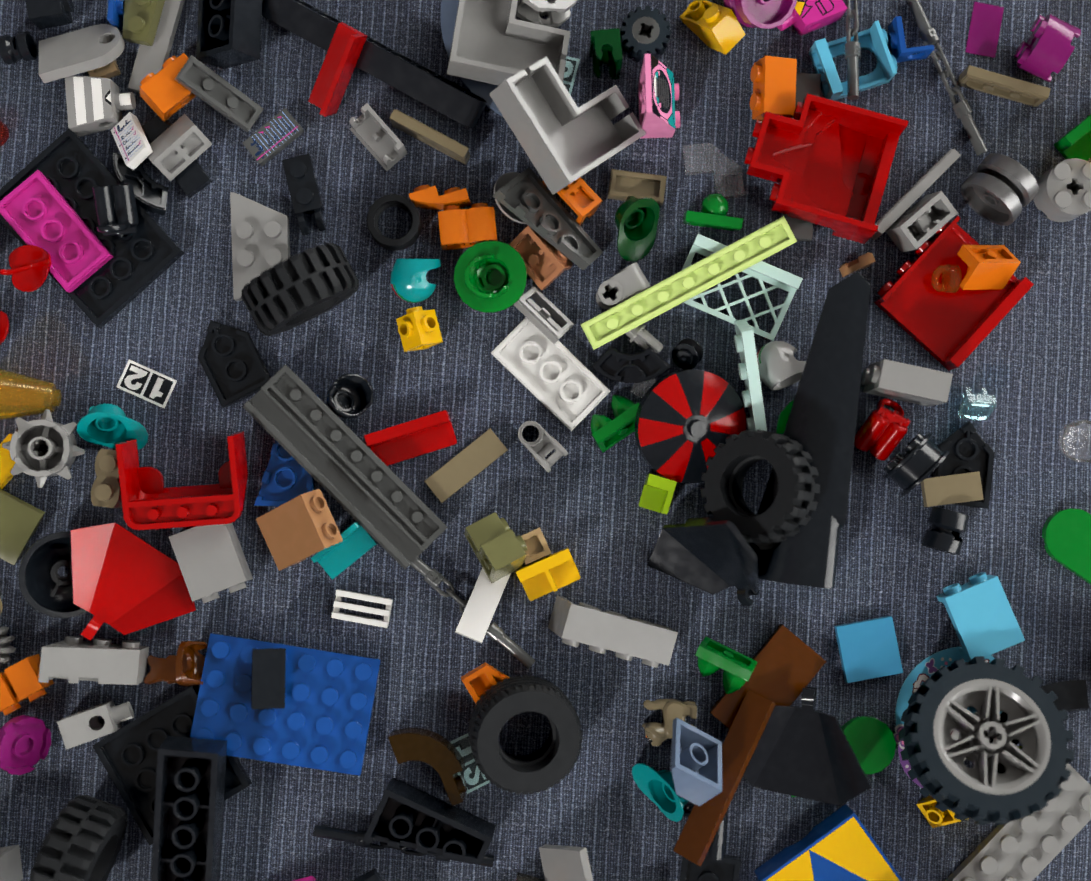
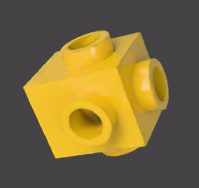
[396,306,443,352]

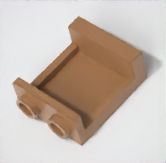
[256,489,343,571]

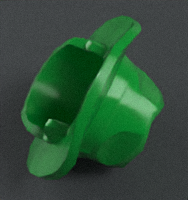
[454,241,527,312]

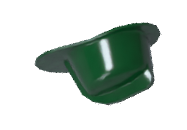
[615,196,660,262]

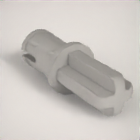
[625,324,664,353]

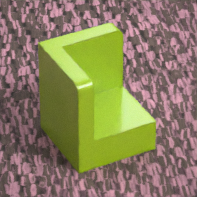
[638,473,677,515]

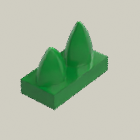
[591,394,640,453]
[695,636,758,695]

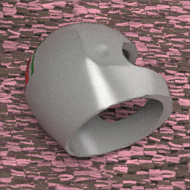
[757,341,806,391]

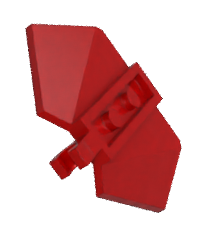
[71,522,196,641]

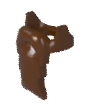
[144,641,208,686]

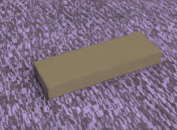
[957,65,1051,107]
[389,109,470,165]
[424,428,508,503]

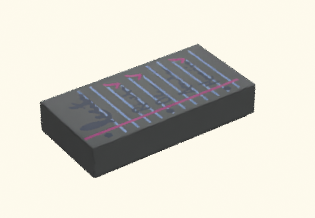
[242,108,305,166]

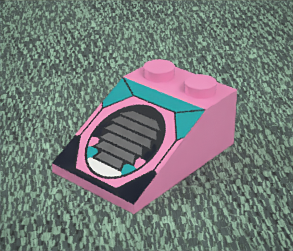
[638,54,680,138]

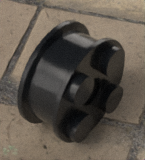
[883,432,950,496]

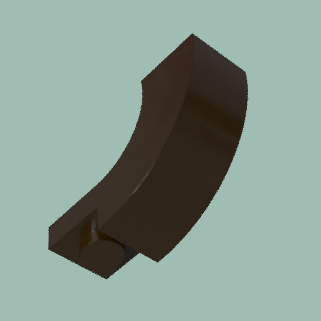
[388,728,467,806]

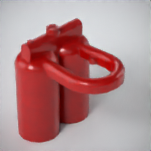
[854,398,910,460]

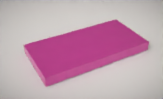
[0,170,114,293]

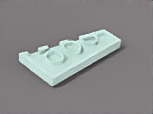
[734,319,767,431]

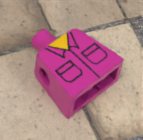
[777,0,847,35]

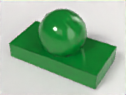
[683,193,743,232]

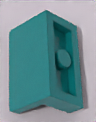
[311,522,378,580]

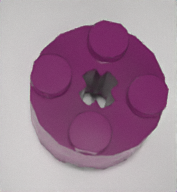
[1014,14,1081,82]

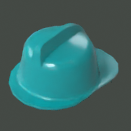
[77,403,149,450]
[632,763,689,822]

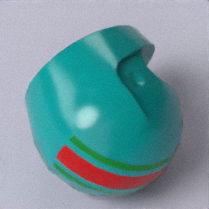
[390,258,441,303]

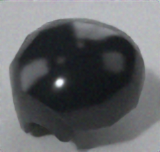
[327,374,373,419]

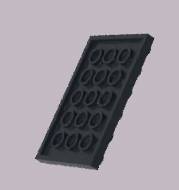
[0,129,184,328]

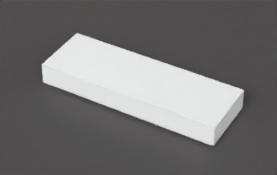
[455,567,511,644]

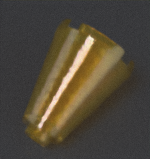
[0,369,61,420]

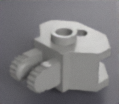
[516,0,577,27]

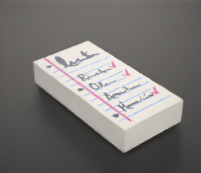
[111,112,153,170]

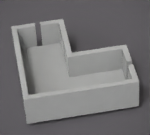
[446,0,571,86]
[489,56,646,195]

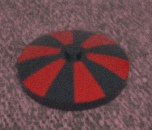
[635,369,746,484]

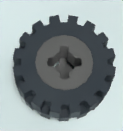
[620,6,671,62]

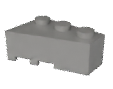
[38,636,149,685]

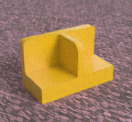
[516,547,581,601]

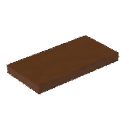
[709,624,827,729]

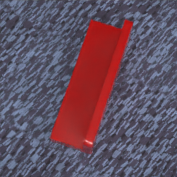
[308,22,367,117]
[364,410,457,466]

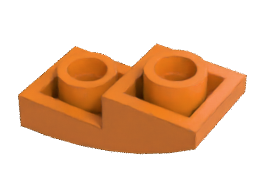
[409,185,471,210]

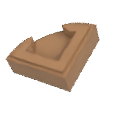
[839,252,876,277]

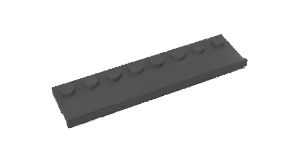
[243,364,448,569]

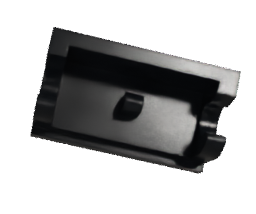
[251,648,286,709]

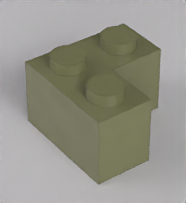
[464,512,527,583]

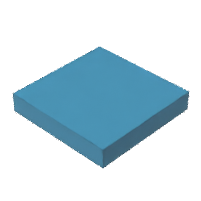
[834,616,903,683]

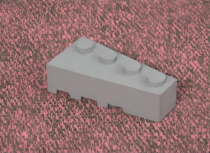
[548,595,678,668]

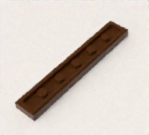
[673,691,776,866]

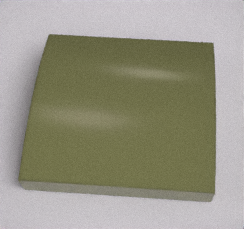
[0,489,45,565]

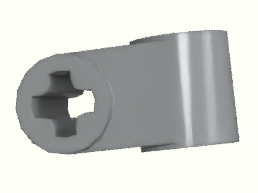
[596,262,651,310]
[518,421,569,473]

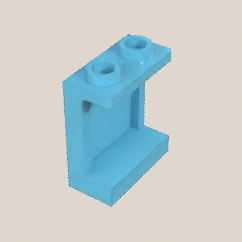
[936,572,1025,662]

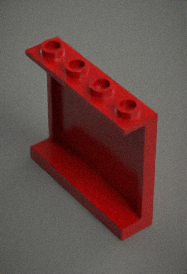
[874,216,1034,371]

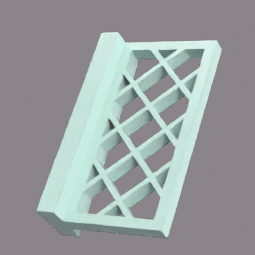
[681,234,803,341]

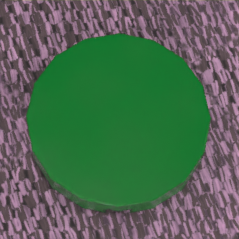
[842,716,896,775]

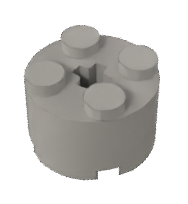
[1033,158,1091,222]

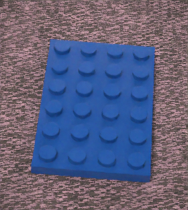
[190,633,381,776]

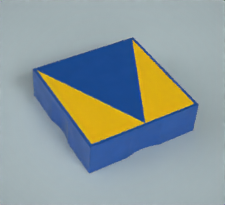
[754,804,903,881]

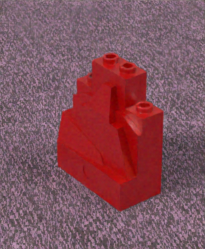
[744,93,909,244]

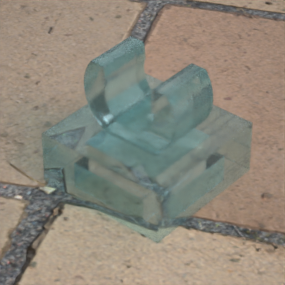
[958,387,997,420]

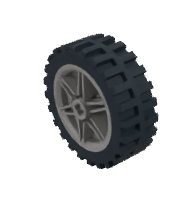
[899,656,1075,825]

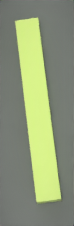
[581,216,797,350]

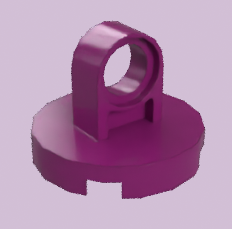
[0,715,51,775]

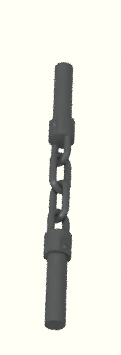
[845,0,861,100]
[906,0,988,156]
[410,557,536,669]

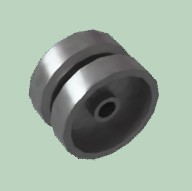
[961,153,1039,226]

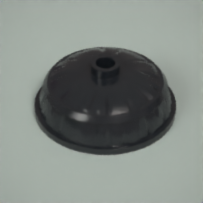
[18,531,88,618]

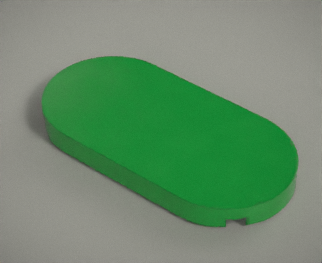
[1042,509,1091,585]

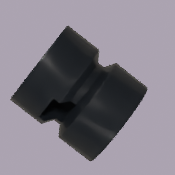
[922,507,969,555]

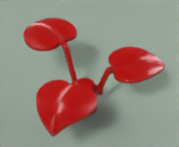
[0,245,51,344]

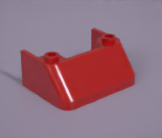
[116,431,248,530]

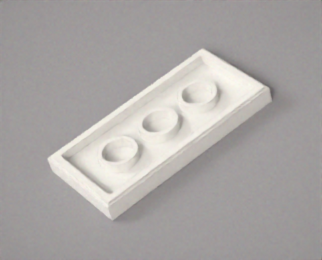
[491,317,610,432]

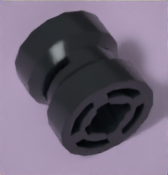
[0,31,37,65]

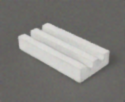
[331,589,393,628]

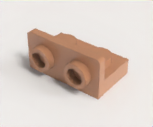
[509,226,573,290]

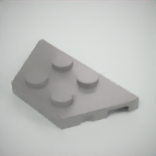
[230,192,291,301]

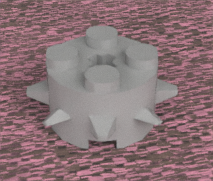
[2,409,85,488]

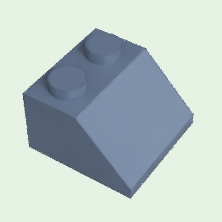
[671,717,722,806]

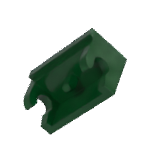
[589,28,623,80]

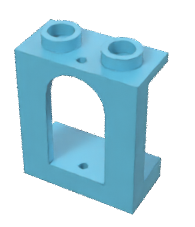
[809,20,897,101]

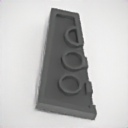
[493,167,603,270]

